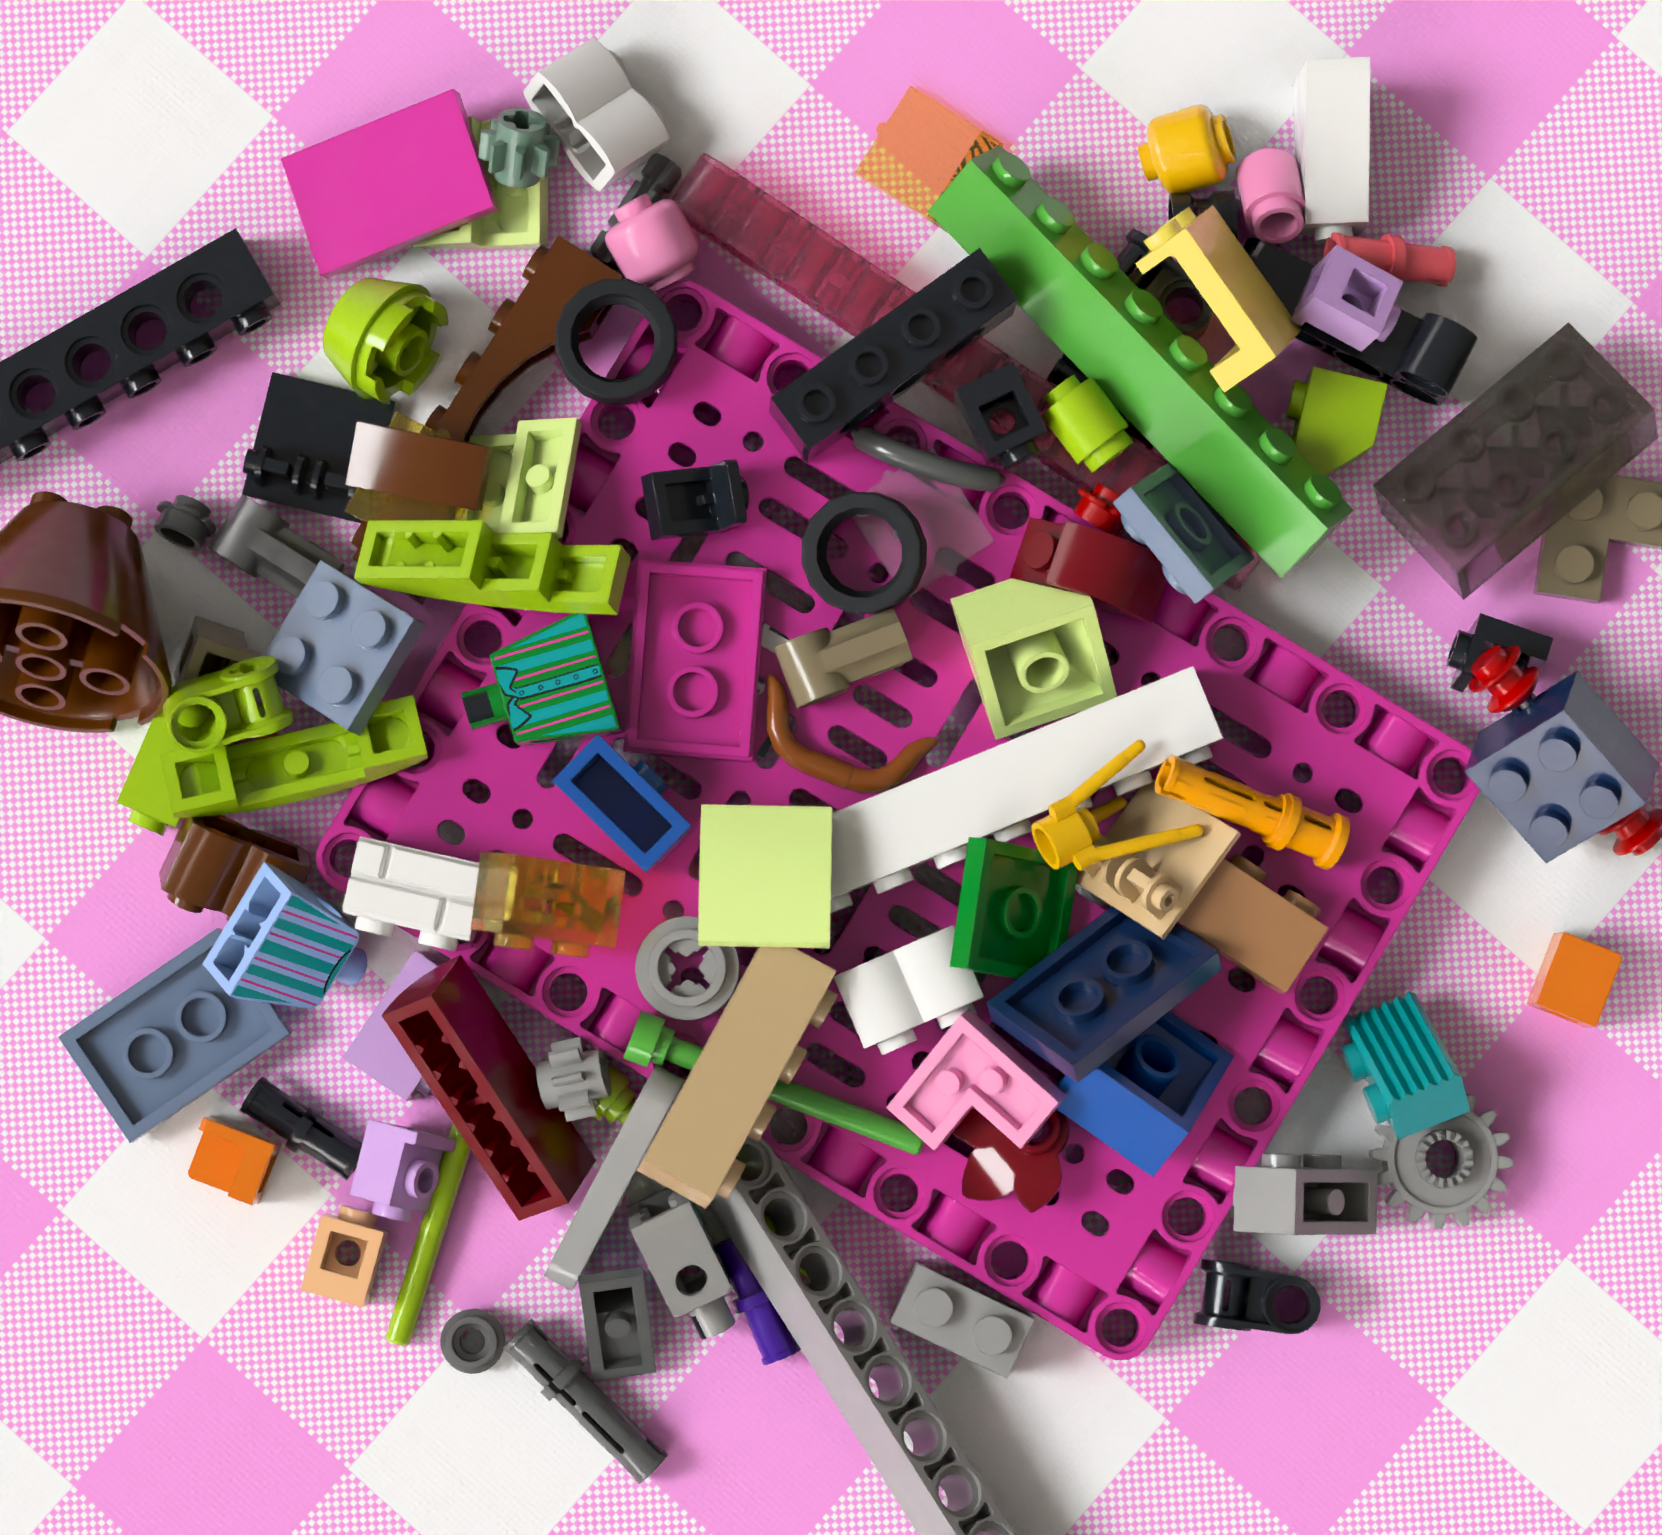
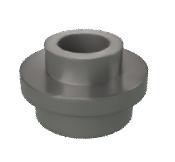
[440,1309,505,1374]

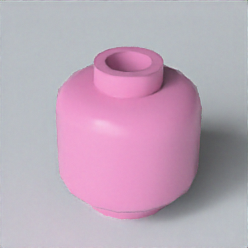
[605,193,700,292]

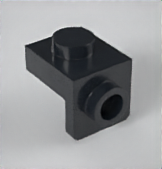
[641,459,749,540]

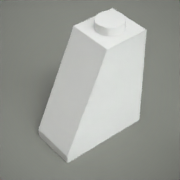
[1292,57,1371,244]

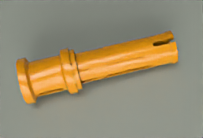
[1155,754,1350,870]

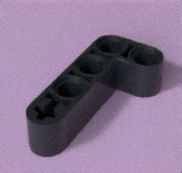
[1243,237,1478,406]

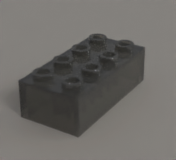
[1373,322,1658,600]

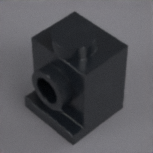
[953,361,1047,469]

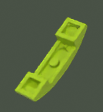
[160,695,428,818]

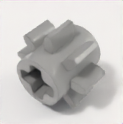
[536,1037,611,1122]

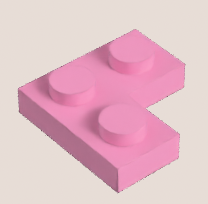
[886,1009,1067,1151]

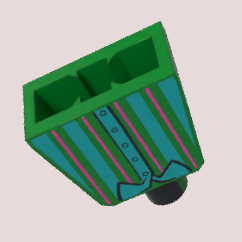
[461,613,622,746]

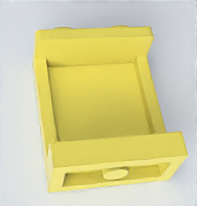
[1135,205,1301,393]

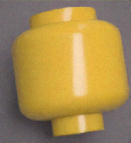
[1138,104,1236,194]

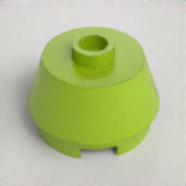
[323,277,448,405]

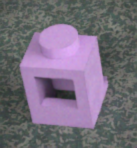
[1290,245,1403,352]
[350,1119,456,1222]

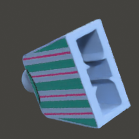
[203,862,367,1009]

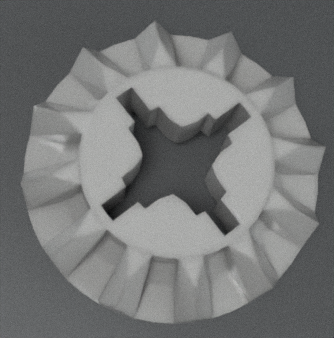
[635,916,739,1020]

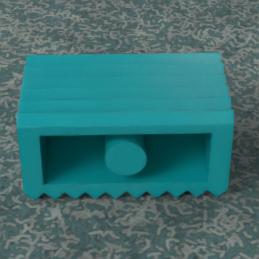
[1341,991,1471,1140]

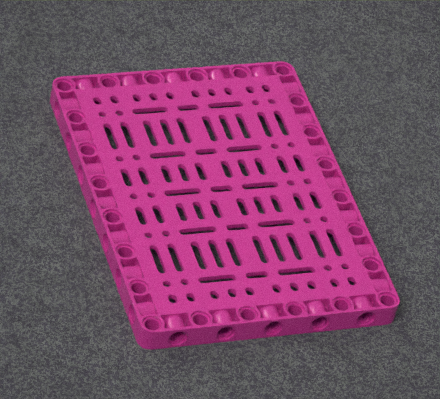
[316,280,1480,1360]

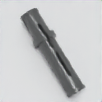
[503,1318,668,1484]

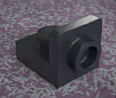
[1446,613,1553,692]

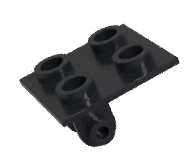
[242,372,396,524]

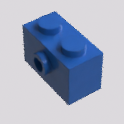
[552,734,693,875]

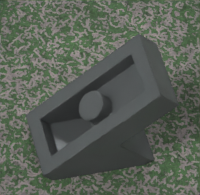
[578,1267,656,1382]

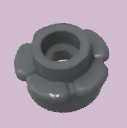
[154,495,216,551]

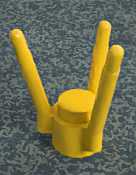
[1032,740,1204,871]

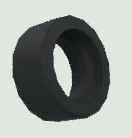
[555,279,677,405]
[801,492,927,614]

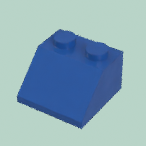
[1056,1011,1234,1177]

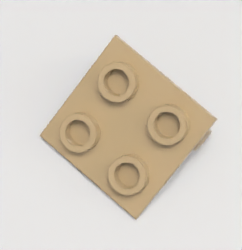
[1076,780,1241,939]

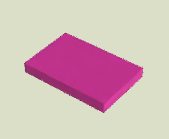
[281,89,499,279]
[623,559,767,762]

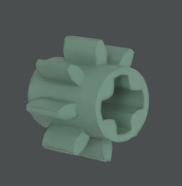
[478,108,560,188]

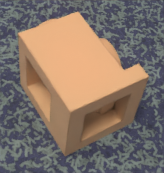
[300,1205,389,1307]

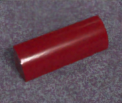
[382,955,596,1221]

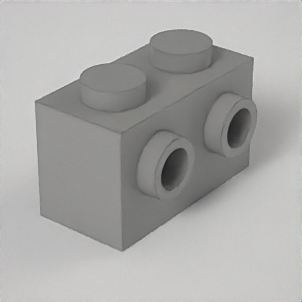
[1233,1154,1378,1235]

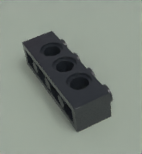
[769,248,1018,463]

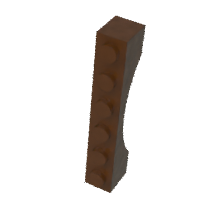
[351,235,624,605]

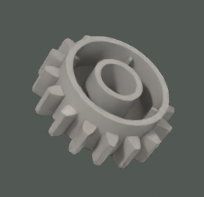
[1369,1094,1513,1229]

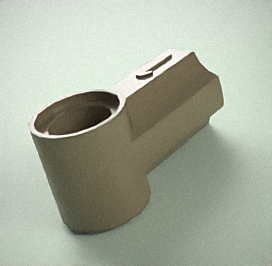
[774,607,913,709]

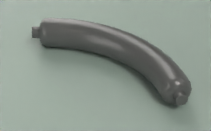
[851,426,1005,492]

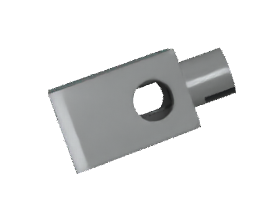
[626,1187,736,1339]

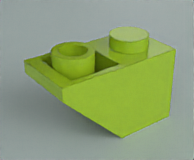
[1285,366,1388,477]

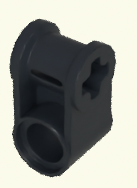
[1116,229,1212,340]
[1193,1259,1321,1334]

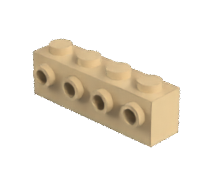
[637,947,838,1209]

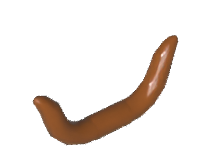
[766,674,938,793]

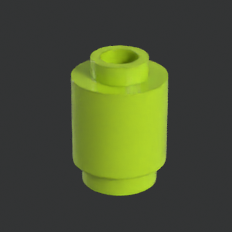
[1041,375,1134,474]

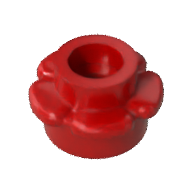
[1073,482,1124,536]

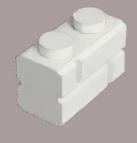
[342,836,490,952]

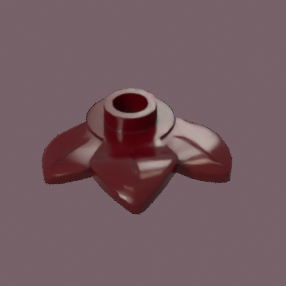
[953,1107,1069,1213]

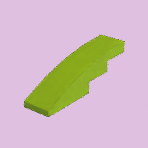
[354,520,631,615]

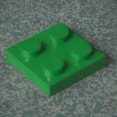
[950,837,1078,979]

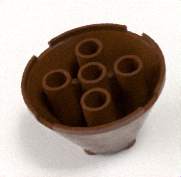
[0,491,172,733]

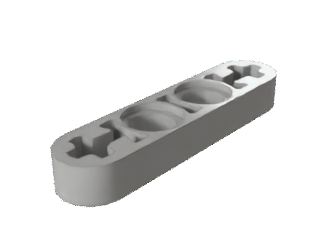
[544,1065,685,1291]

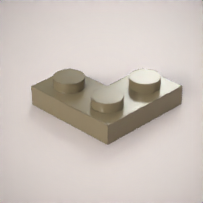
[1533,467,1662,603]

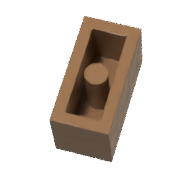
[1177,854,1329,994]

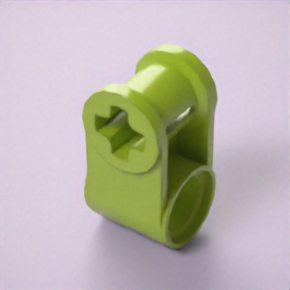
[163,656,294,753]

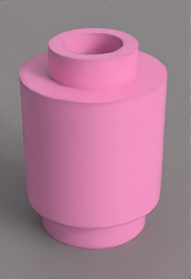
[1236,148,1305,244]

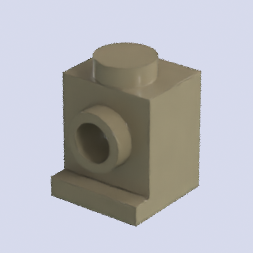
[174,616,260,685]

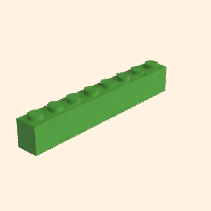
[927,145,1354,578]

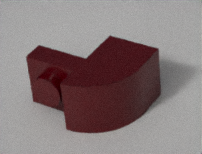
[1010,517,1167,623]

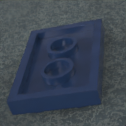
[987,907,1222,1083]

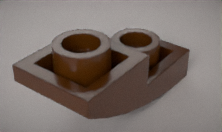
[345,421,493,511]

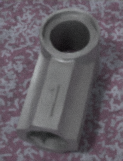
[208,494,345,598]

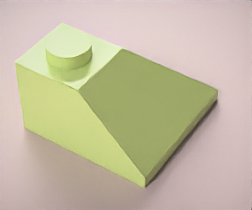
[950,578,1117,740]

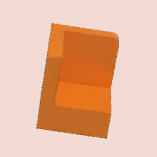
[1526,932,1622,1028]
[188,1116,282,1205]

